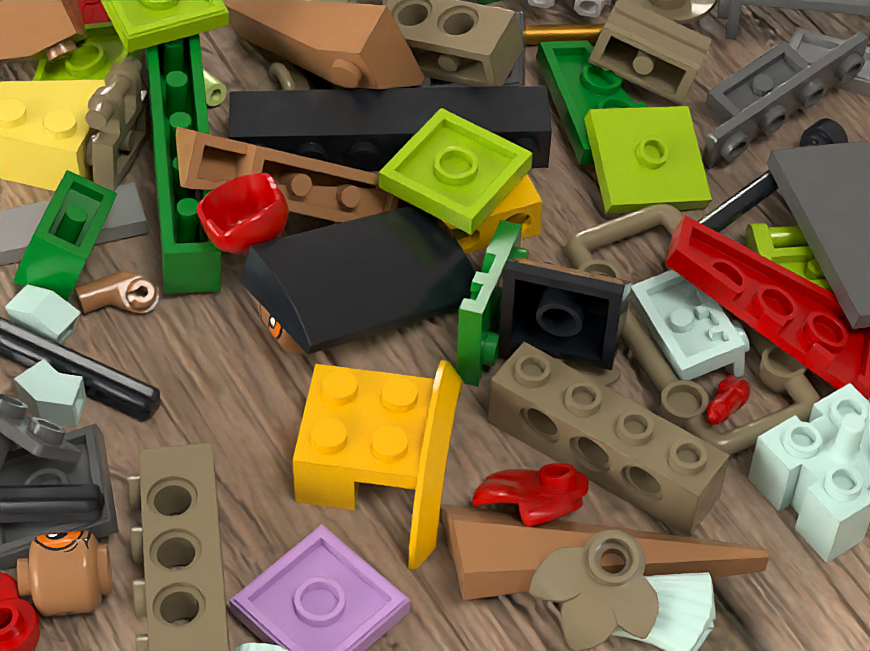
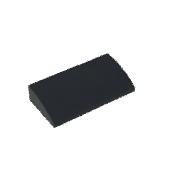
[240,205,475,354]

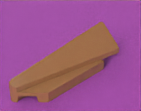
[176,127,412,223]

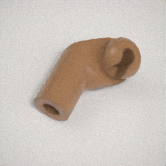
[74,270,159,314]

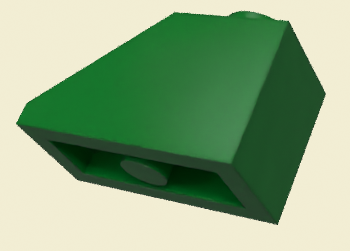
[13,170,117,301]

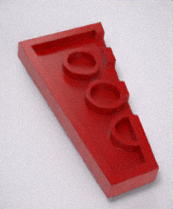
[665,215,870,400]

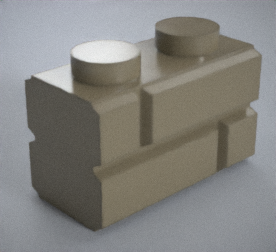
[588,0,712,105]

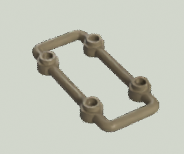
[566,204,820,455]

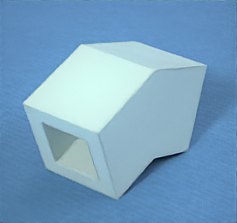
[5,284,81,344]
[14,359,87,428]

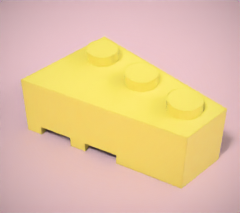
[0,80,106,191]

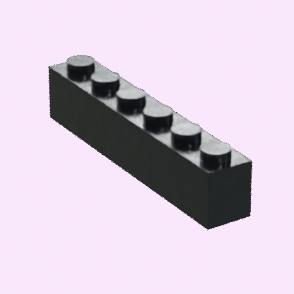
[229,86,552,172]

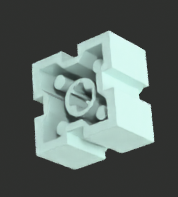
[748,383,870,563]

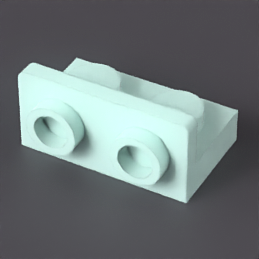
[631,270,749,381]

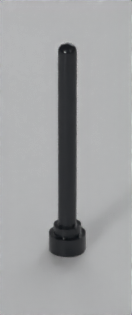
[697,118,848,233]

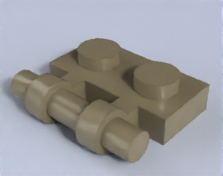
[85,56,149,192]

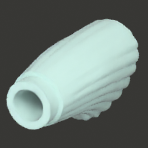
[612,572,716,651]

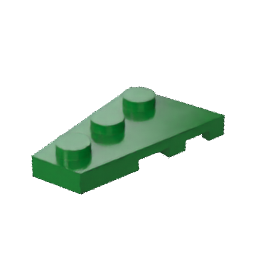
[536,40,648,165]
[456,220,529,387]

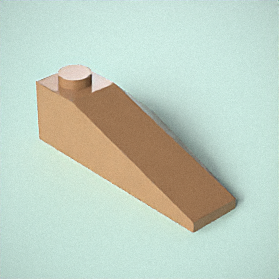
[0,0,88,65]
[222,0,425,89]

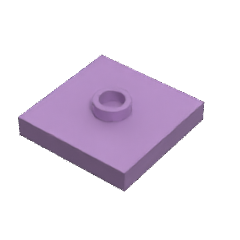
[229,525,410,651]

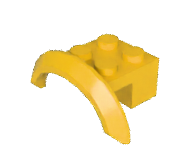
[293,360,464,570]

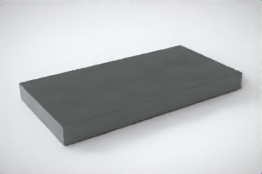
[766,141,870,329]

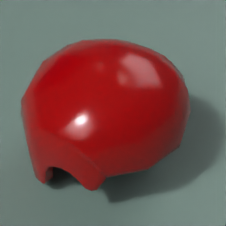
[196,173,289,254]

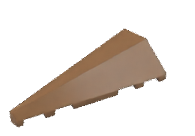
[441,504,769,601]

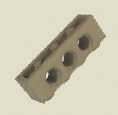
[318,0,524,87]
[488,342,730,537]
[128,442,230,651]

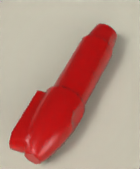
[706,374,750,425]

